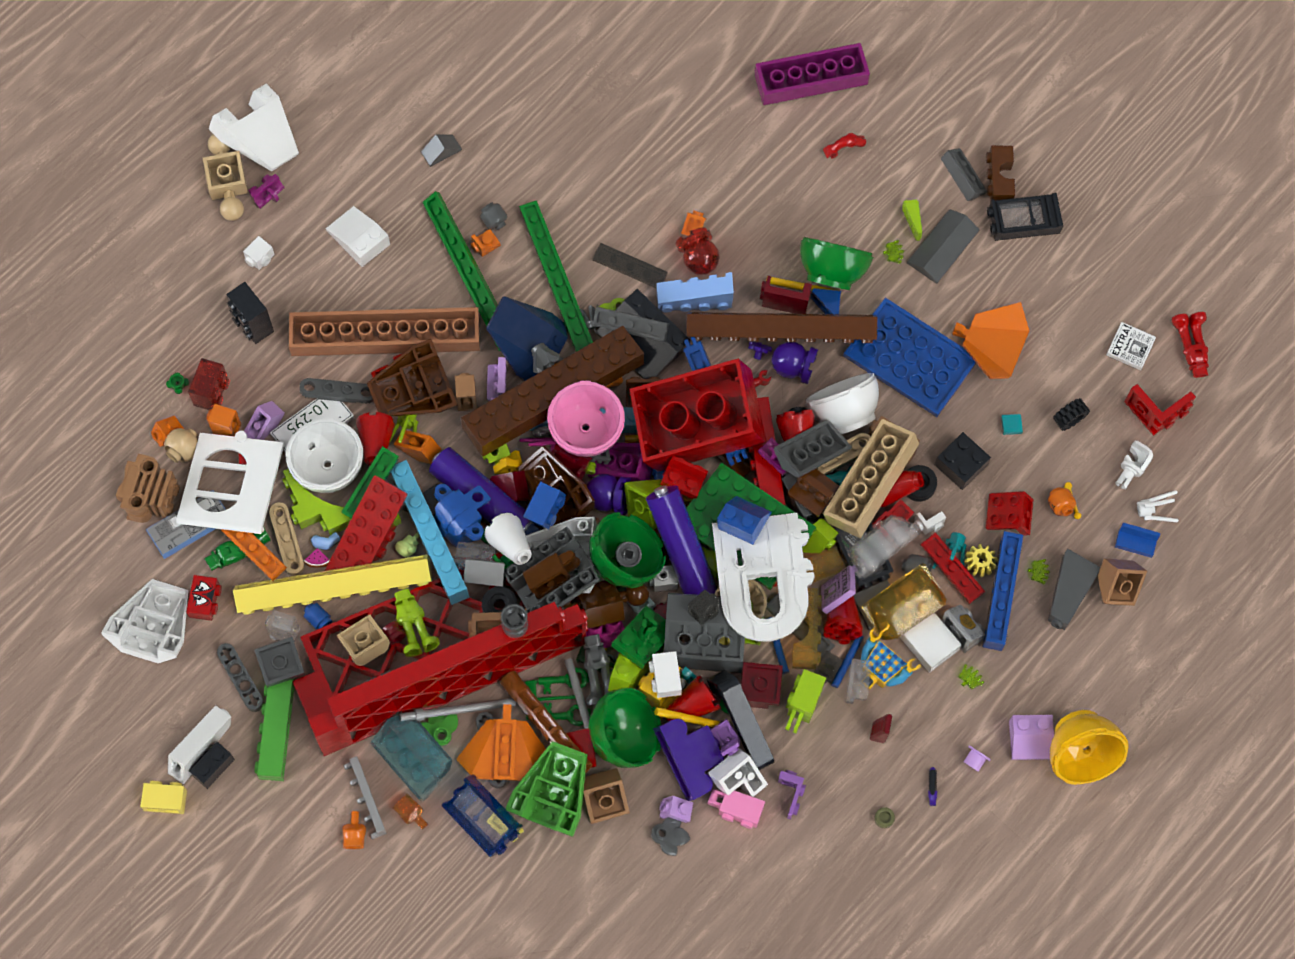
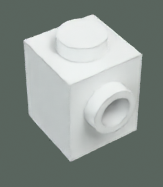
[243,236,274,270]
[649,565,678,592]

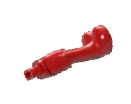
[1171,312,1209,378]

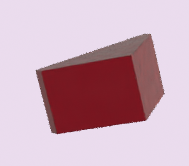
[490,470,529,502]

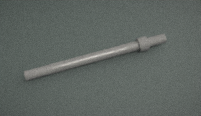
[399,698,515,721]

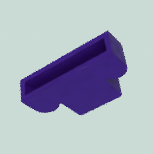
[653,719,724,801]

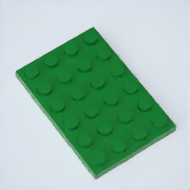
[687,463,816,590]

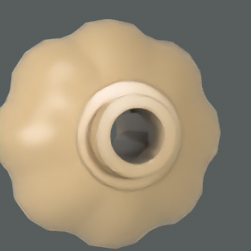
[164,428,198,463]

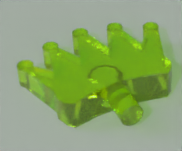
[883,240,904,264]
[1028,559,1050,584]
[959,664,984,690]

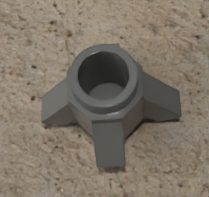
[531,343,563,373]

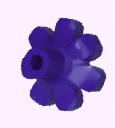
[748,341,772,360]

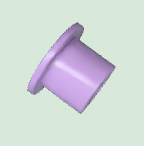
[964,745,991,771]

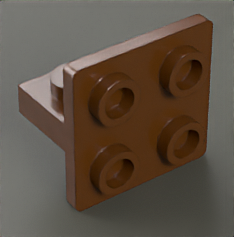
[788,469,840,517]

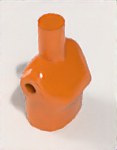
[343,811,366,849]

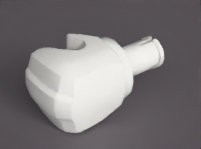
[1115,440,1153,489]

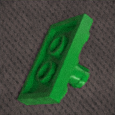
[611,605,666,669]

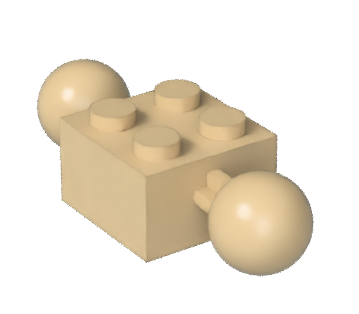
[203,134,248,221]

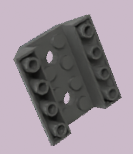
[504,527,600,613]
[664,593,745,673]

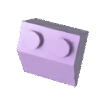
[1009,715,1054,760]

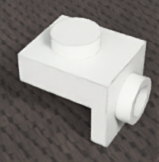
[914,511,946,535]

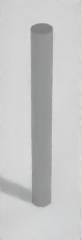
[564,659,590,729]

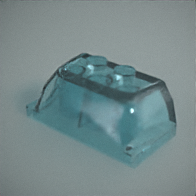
[370,716,452,802]

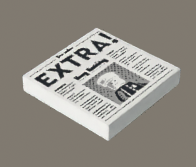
[1107,322,1156,370]

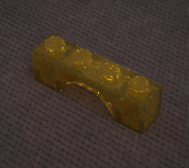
[792,588,822,669]

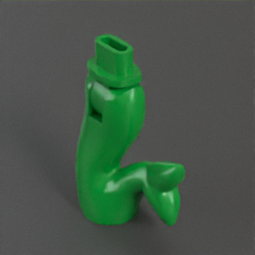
[204,528,271,571]

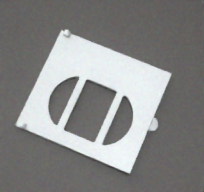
[176,431,284,534]

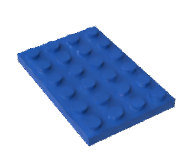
[843,297,976,417]

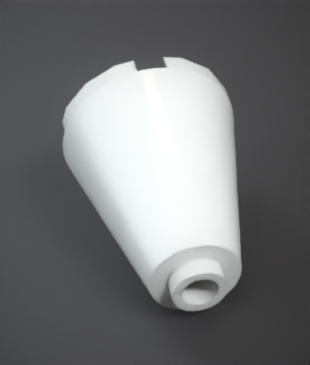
[484,513,532,565]

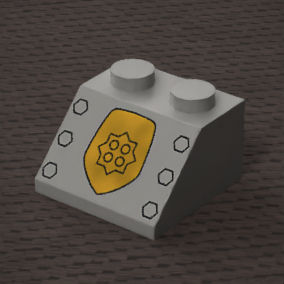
[941,604,985,653]

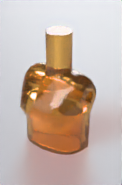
[392,793,428,829]

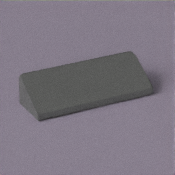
[941,148,987,201]

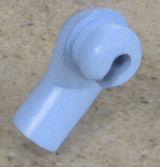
[311,532,341,550]

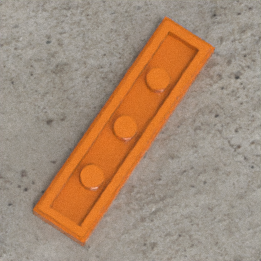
[221,529,287,581]

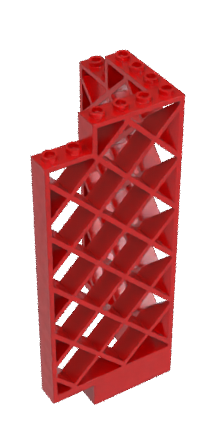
[293,553,588,757]

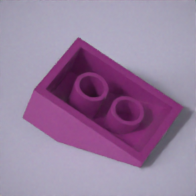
[588,443,653,482]

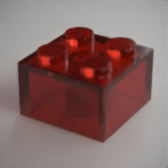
[188,358,230,410]

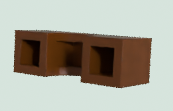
[986,145,1015,201]

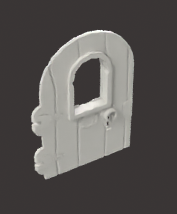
[712,513,815,641]

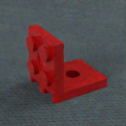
[1124,384,1196,436]

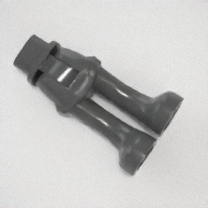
[583,634,611,705]

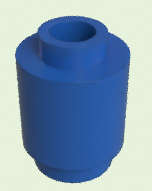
[303,603,333,630]

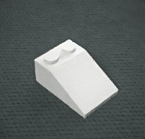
[326,206,390,267]

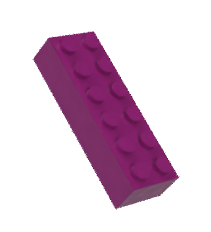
[754,43,870,105]

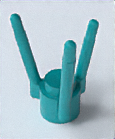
[932,532,967,569]

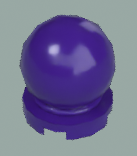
[772,342,818,384]
[587,474,631,515]

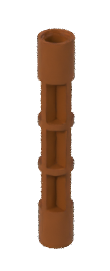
[500,671,592,773]

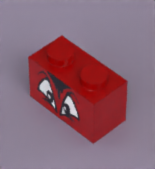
[186,575,222,621]

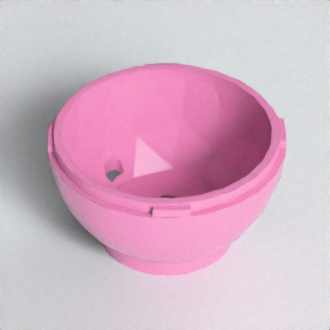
[547,381,625,457]

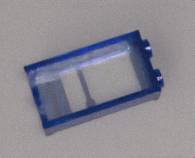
[441,774,523,857]

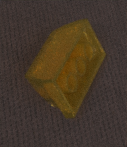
[860,563,947,640]

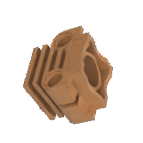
[116,454,180,523]

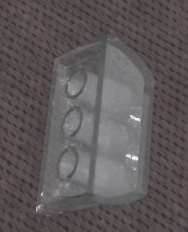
[850,515,922,581]

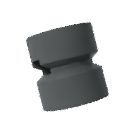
[615,542,642,567]
[501,604,528,638]

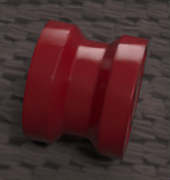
[381,621,406,645]

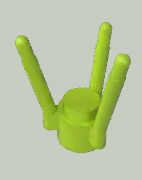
[390,415,419,443]

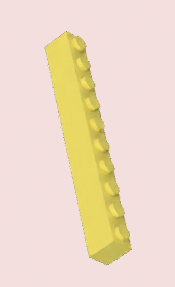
[233,554,432,614]

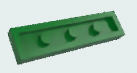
[342,446,400,519]

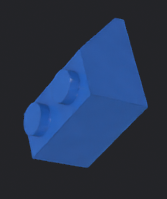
[523,482,566,530]
[717,496,771,545]

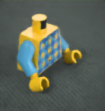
[860,627,921,690]

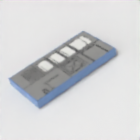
[146,490,226,559]

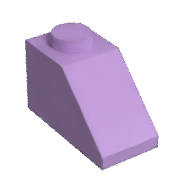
[244,401,285,440]

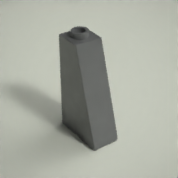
[1048,548,1101,630]

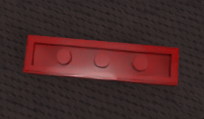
[920,532,985,604]

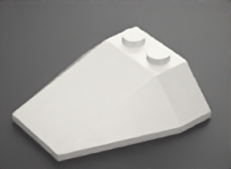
[102,579,189,663]

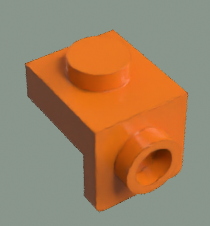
[151,415,184,447]

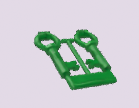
[525,667,591,726]

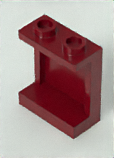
[759,275,812,314]

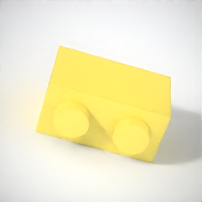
[140,781,187,814]

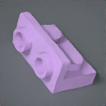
[487,357,507,401]

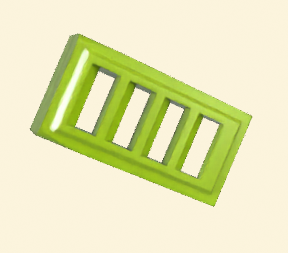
[902,200,922,241]

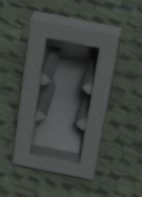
[421,134,462,167]

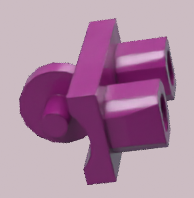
[249,174,284,209]
[758,438,787,475]

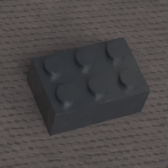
[226,282,274,344]

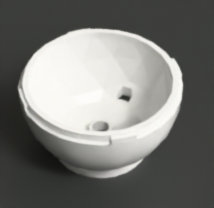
[805,373,879,434]
[286,418,363,493]

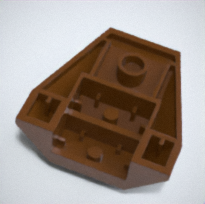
[367,339,458,417]
[518,446,595,529]

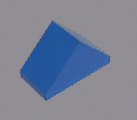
[810,288,841,314]

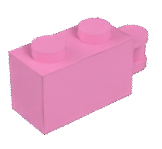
[707,790,765,829]

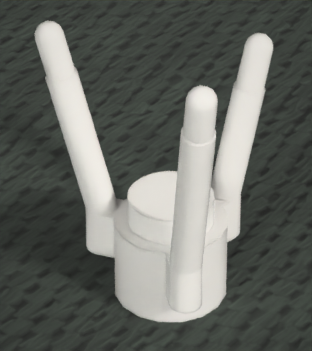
[1137,490,1179,522]

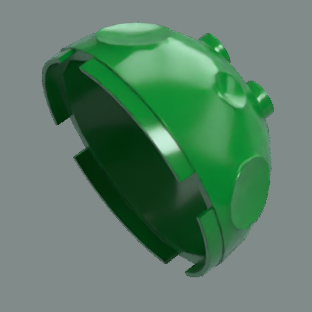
[589,512,666,588]
[589,688,662,768]

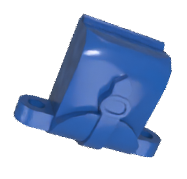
[434,484,491,549]

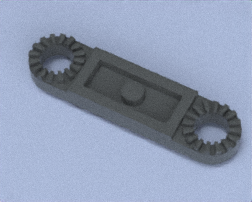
[299,378,373,404]

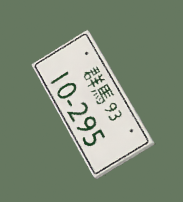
[270,398,354,453]

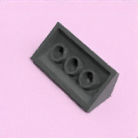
[907,209,980,284]
[774,420,852,478]

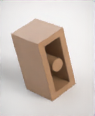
[455,373,477,411]

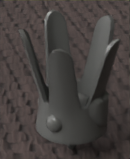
[580,304,598,333]

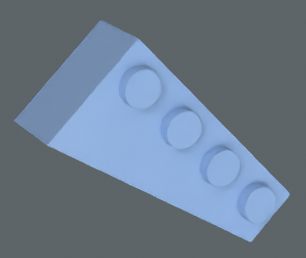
[656,272,734,313]

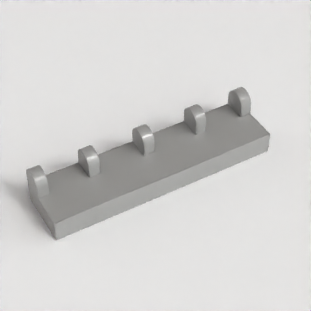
[344,756,387,839]

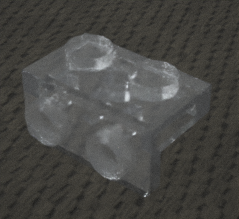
[453,542,497,570]

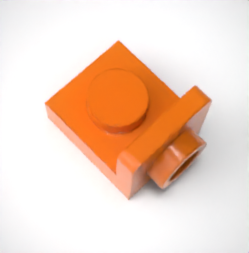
[681,210,707,239]
[470,229,501,257]

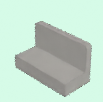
[464,559,506,587]

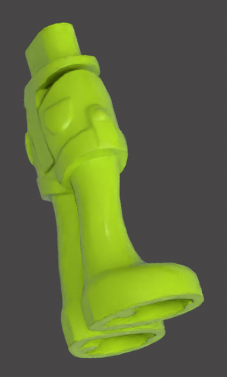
[394,589,440,657]

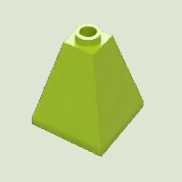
[624,479,662,529]

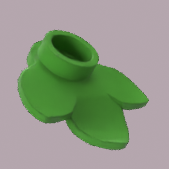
[419,708,458,746]

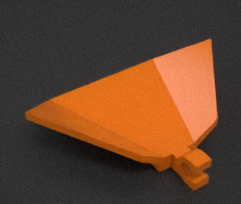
[952,302,1029,379]
[456,704,546,781]

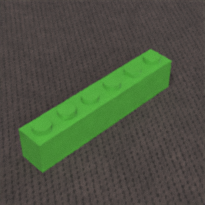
[255,678,296,781]

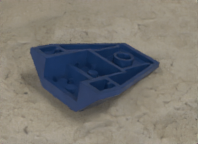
[486,296,568,381]

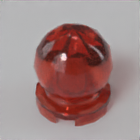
[675,227,720,275]

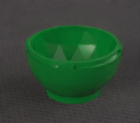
[800,237,874,290]

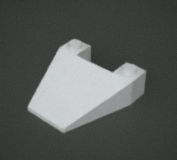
[209,84,299,171]

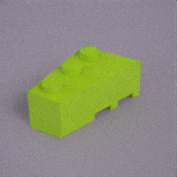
[608,646,664,691]

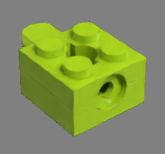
[785,669,826,734]

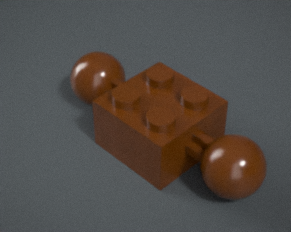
[561,580,649,629]

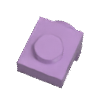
[660,796,693,823]

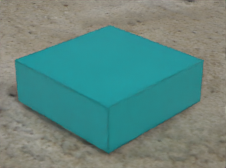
[1001,414,1023,435]

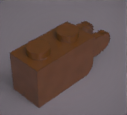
[523,550,581,599]

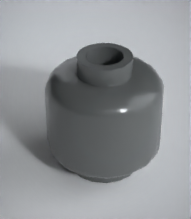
[480,202,508,231]
[902,554,932,581]

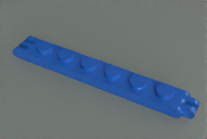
[684,337,748,466]

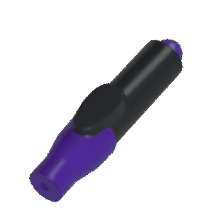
[928,767,937,806]

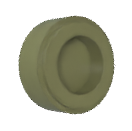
[874,807,895,829]

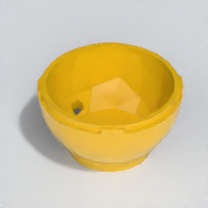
[1050,710,1129,785]

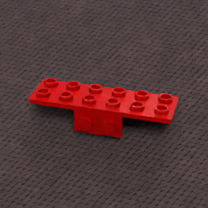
[324,475,408,595]

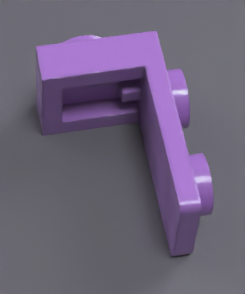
[711,718,740,756]
[778,770,806,819]

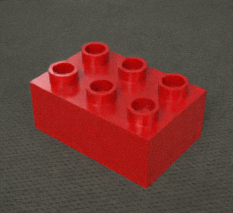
[629,358,766,472]

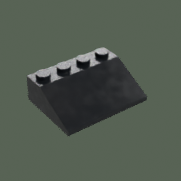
[596,289,691,379]

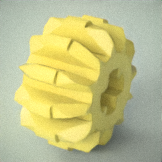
[964,544,998,578]

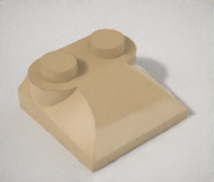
[336,614,390,665]

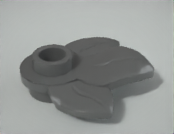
[651,817,690,856]

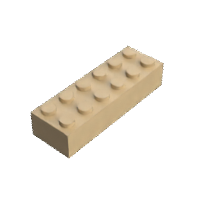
[823,419,919,539]

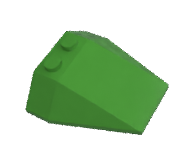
[505,741,587,837]

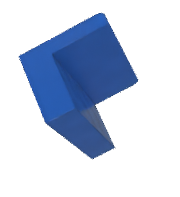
[1115,523,1160,558]

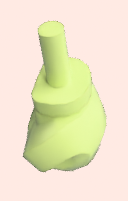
[395,532,420,557]

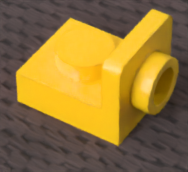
[493,450,522,474]

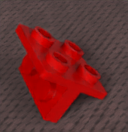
[660,456,708,499]

